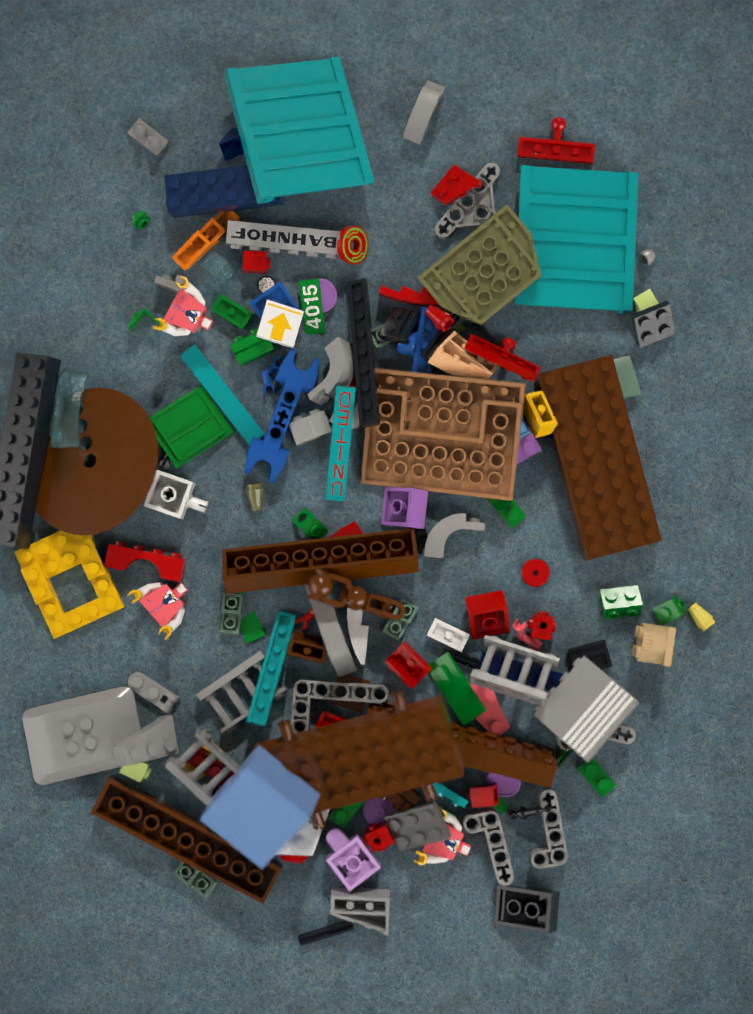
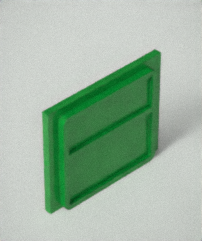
[150,385,234,469]

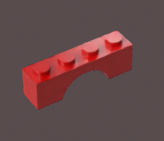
[104,541,187,582]

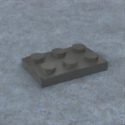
[384,801,451,852]

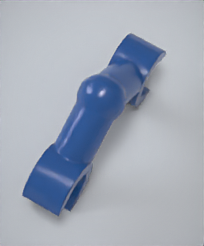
[261,357,280,395]

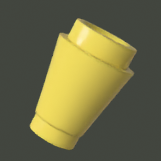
[688,603,715,632]

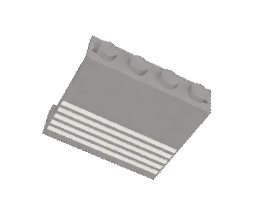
[534,656,639,763]

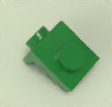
[652,595,686,625]

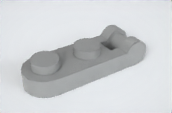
[128,672,180,714]

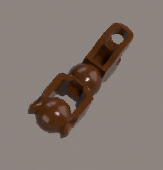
[307,569,405,620]

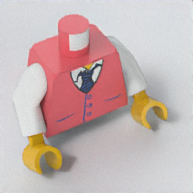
[152,275,213,336]
[127,582,188,640]
[413,806,471,865]

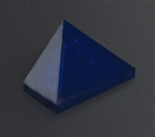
[219,128,244,161]

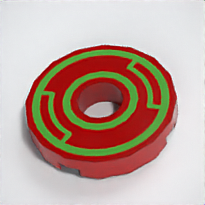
[337,226,369,265]

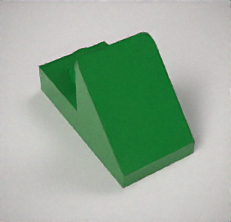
[487,498,526,528]

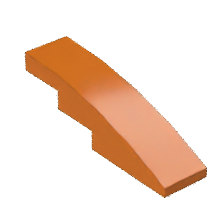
[171,211,241,271]

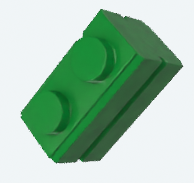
[230,327,275,367]

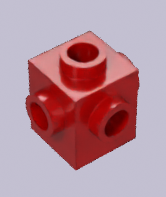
[528,611,556,640]
[363,821,394,852]

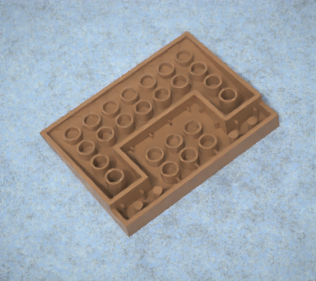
[361,368,527,501]

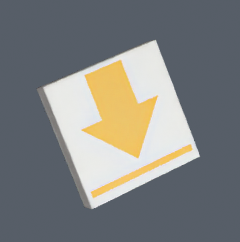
[256,300,304,348]

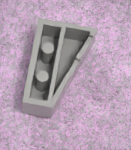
[113,715,179,766]
[330,887,390,935]

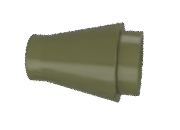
[245,482,264,511]

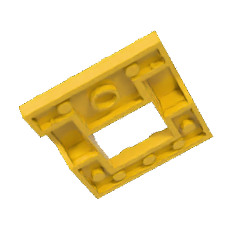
[15,531,125,639]

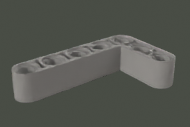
[305,585,357,678]
[291,679,389,733]

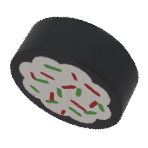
[257,276,276,294]

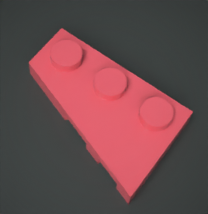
[470,684,510,736]

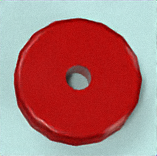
[521,559,550,587]

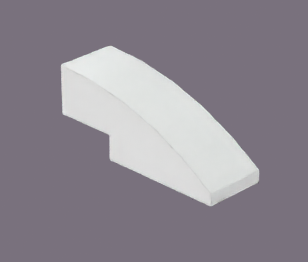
[347,607,369,665]

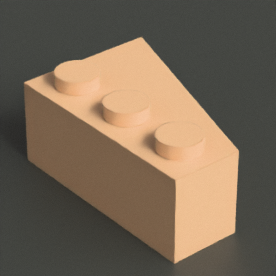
[427,330,499,379]

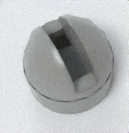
[639,249,655,266]

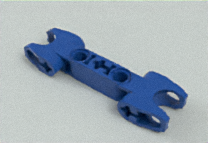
[243,348,320,483]

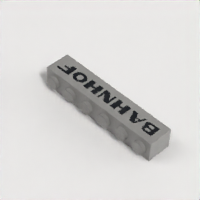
[226,220,341,259]

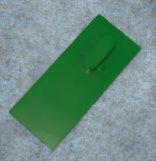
[429,652,487,726]

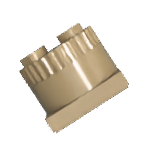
[632,623,676,667]

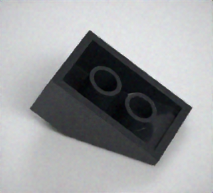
[494,885,560,934]

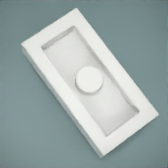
[427,618,470,652]

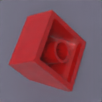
[465,590,510,640]

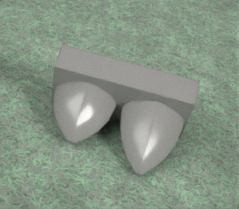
[127,118,169,157]

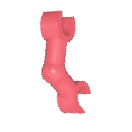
[512,618,542,651]

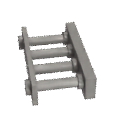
[470,635,560,707]
[196,650,287,733]
[165,728,240,806]

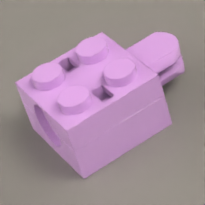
[326,827,381,892]

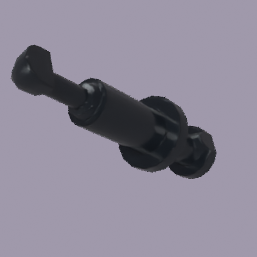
[509,806,551,820]

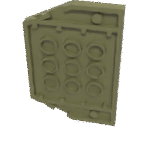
[417,204,541,325]

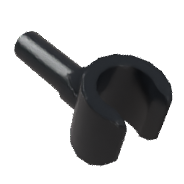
[416,527,428,555]

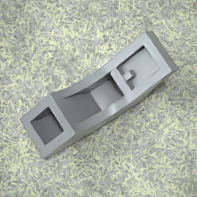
[403,80,445,145]

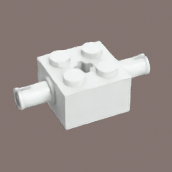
[144,470,208,519]

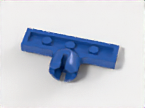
[396,306,438,373]

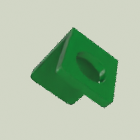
[127,308,160,331]
[292,507,328,539]

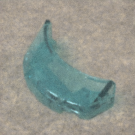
[49,368,87,448]

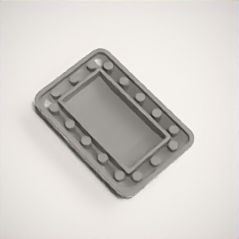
[22,687,141,785]

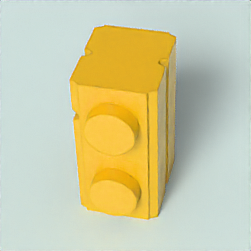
[523,391,558,438]

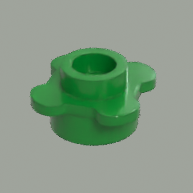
[131,211,151,230]

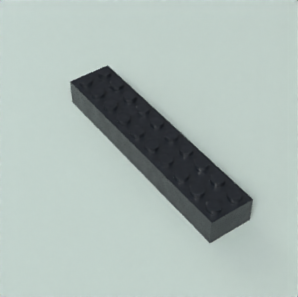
[0,352,61,549]

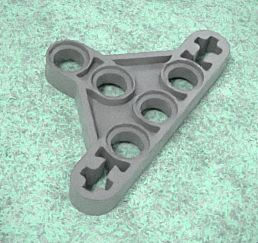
[435,163,500,239]

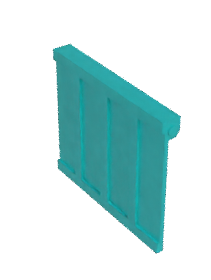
[224,57,374,204]
[514,165,639,314]

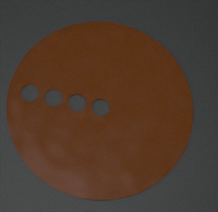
[36,388,158,535]

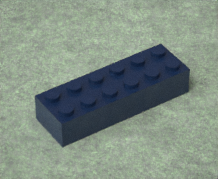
[164,165,284,218]

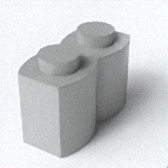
[289,409,332,446]

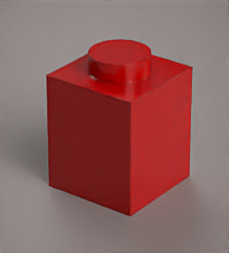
[243,251,271,274]
[468,783,499,808]

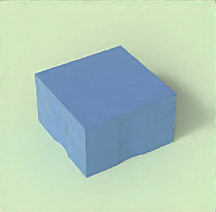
[200,745,320,869]

